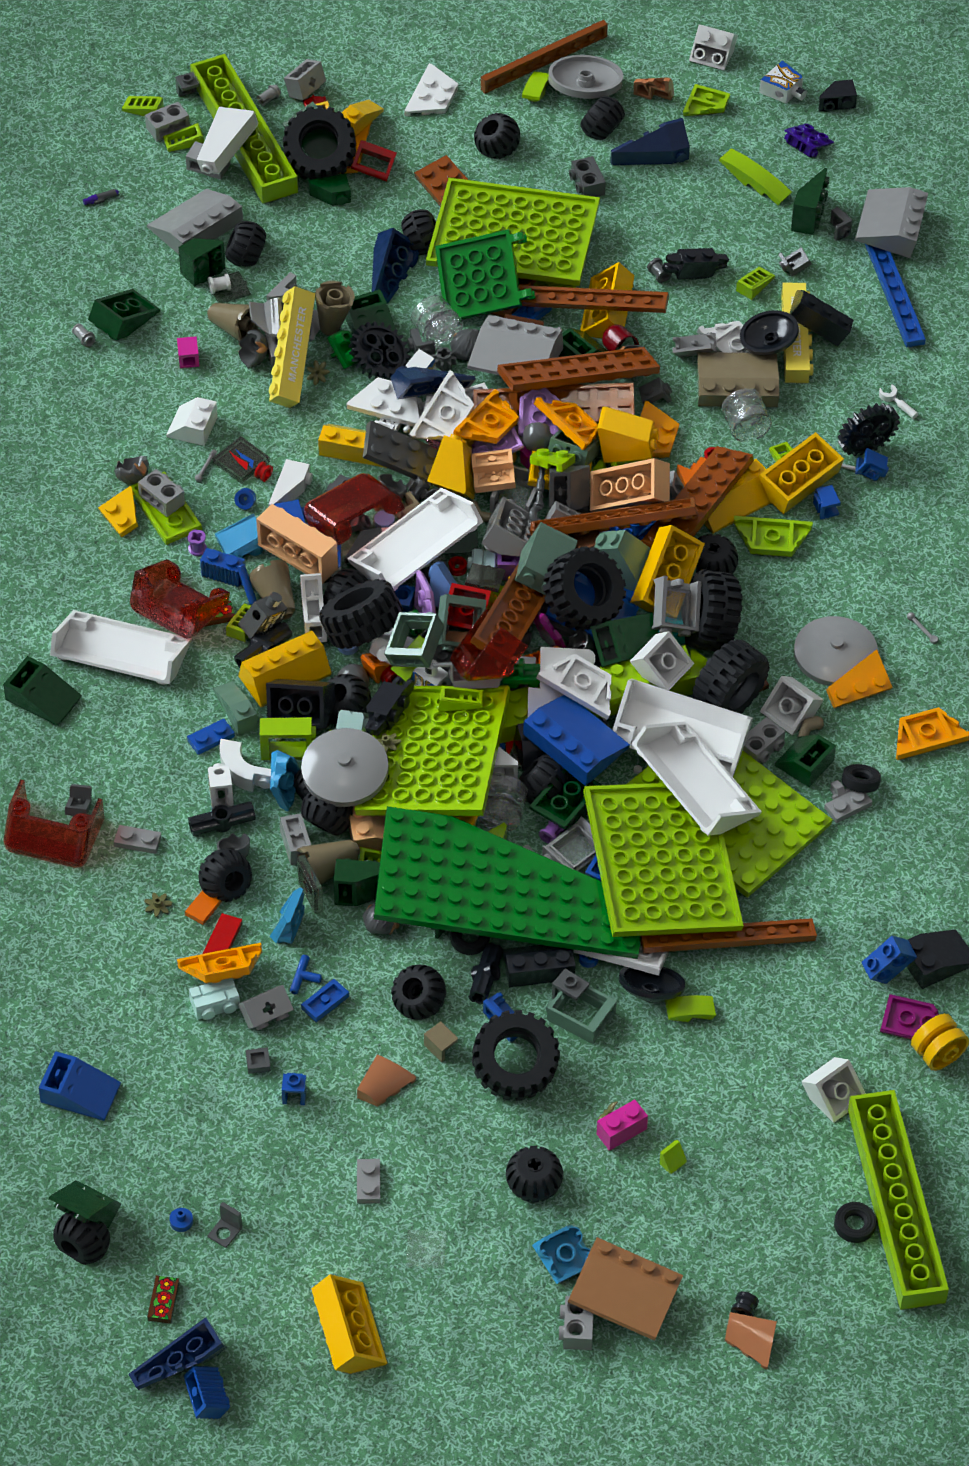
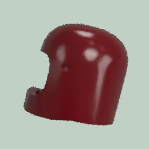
[602,324,639,351]

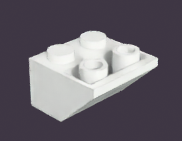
[689,24,738,70]

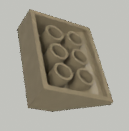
[697,352,779,407]

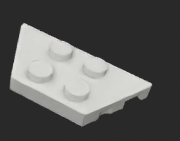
[404,63,458,116]
[697,321,750,353]
[409,370,475,440]
[346,377,419,427]
[536,653,611,720]

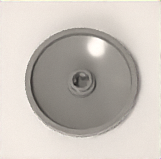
[548,55,623,99]
[794,616,878,686]
[301,728,389,807]

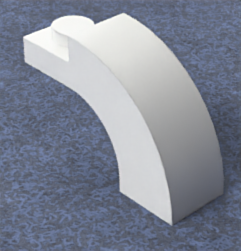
[300,573,327,642]
[220,739,271,792]

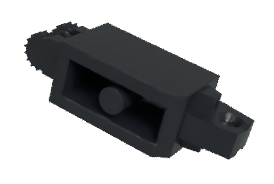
[662,248,729,280]
[365,677,415,736]

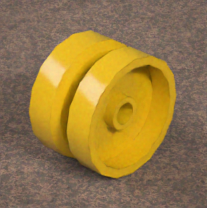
[911,1013,969,1071]

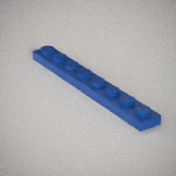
[865,244,926,348]

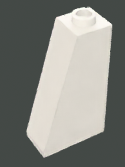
[197,107,259,174]

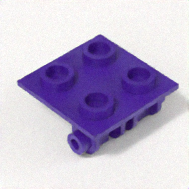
[784,123,834,158]

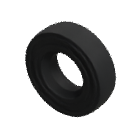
[842,764,881,793]
[450,931,490,955]
[834,1202,876,1243]

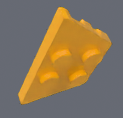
[453,389,519,444]
[534,397,598,450]
[640,401,680,458]
[896,707,969,760]
[177,943,262,983]

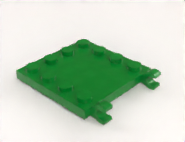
[435,229,536,322]

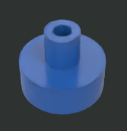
[234,488,256,510]
[169,1208,193,1232]

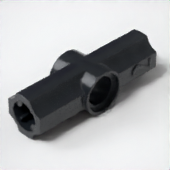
[234,622,293,668]
[188,801,256,836]
[468,942,503,1005]

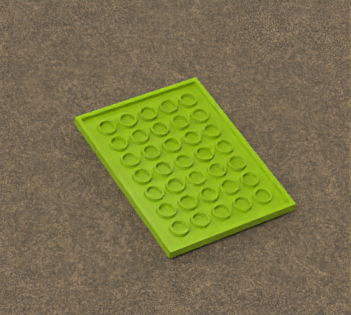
[426,178,600,286]
[354,686,511,816]
[626,751,833,898]
[584,783,744,937]

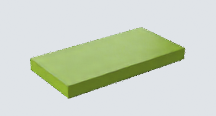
[131,472,203,545]

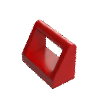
[351,140,397,182]

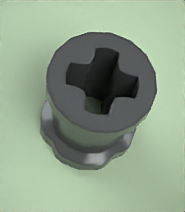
[647,258,672,283]

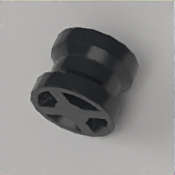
[731,1291,759,1317]

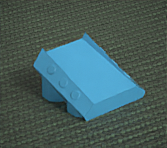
[215,513,263,558]
[270,750,300,811]
[270,887,305,944]
[532,1225,590,1284]

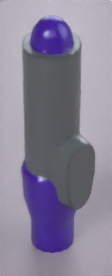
[83,189,119,205]

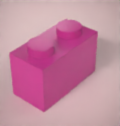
[596,1099,648,1151]

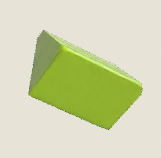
[659,1140,687,1174]

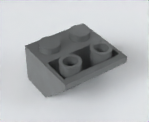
[549,465,590,510]

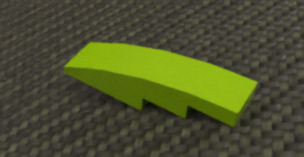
[719,148,792,205]

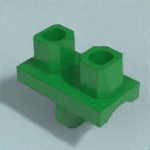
[327,329,357,369]
[502,658,540,688]

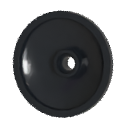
[740,310,799,356]
[618,966,685,1002]

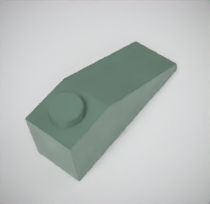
[213,681,258,736]

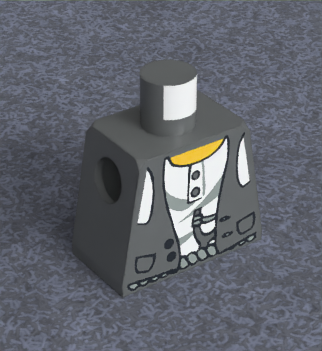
[238,592,287,639]

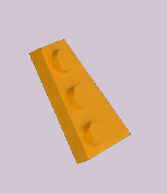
[826,649,893,709]

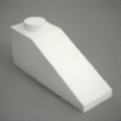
[269,459,313,506]

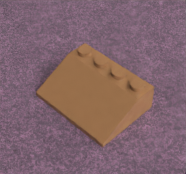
[568,1237,683,1341]

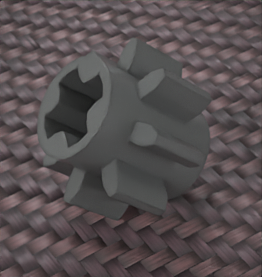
[432,347,456,371]
[406,476,431,501]

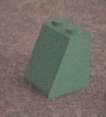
[515,522,577,595]
[594,530,651,591]

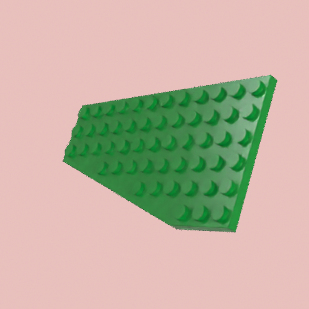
[373,806,640,959]

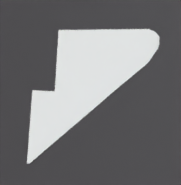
[528,647,595,717]

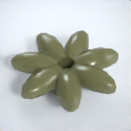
[307,360,330,385]
[377,733,401,753]
[144,893,173,917]
[597,1101,618,1121]

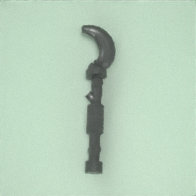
[529,466,546,521]

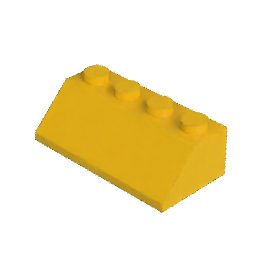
[580,262,635,338]
[318,424,386,468]
[759,432,844,514]
[704,459,771,533]
[631,525,705,619]
[238,631,332,707]
[311,1274,387,1374]

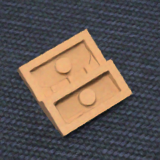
[471,448,516,493]

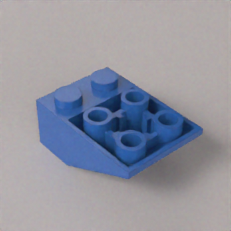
[38,1051,121,1121]

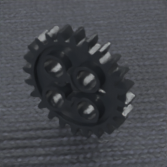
[348,321,411,381]
[837,403,900,457]

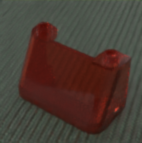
[304,473,405,545]
[130,559,230,639]

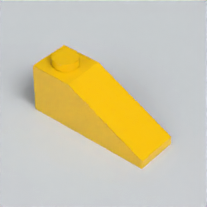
[341,100,384,136]

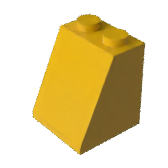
[597,407,659,463]
[427,434,475,500]

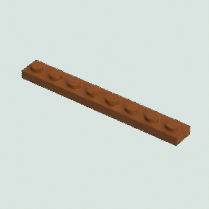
[481,20,608,94]
[519,285,669,313]
[640,918,817,953]

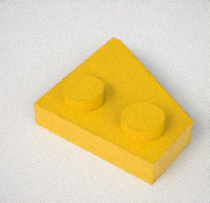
[98,486,138,537]

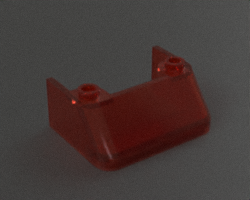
[450,608,528,681]
[3,779,105,868]

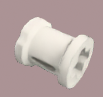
[208,273,231,294]

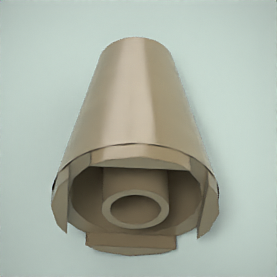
[315,281,355,336]
[207,303,260,342]
[249,560,295,620]
[297,840,360,889]

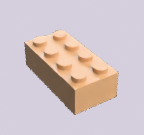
[590,458,670,512]
[256,504,338,584]

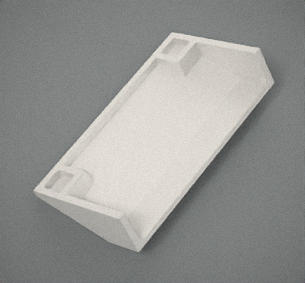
[347,488,483,591]
[50,610,192,685]
[613,678,753,777]
[632,721,762,836]

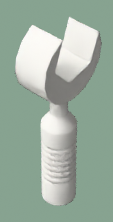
[879,384,918,419]

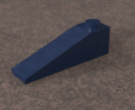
[610,118,690,165]
[372,228,419,303]
[390,366,476,400]
[129,1317,228,1390]

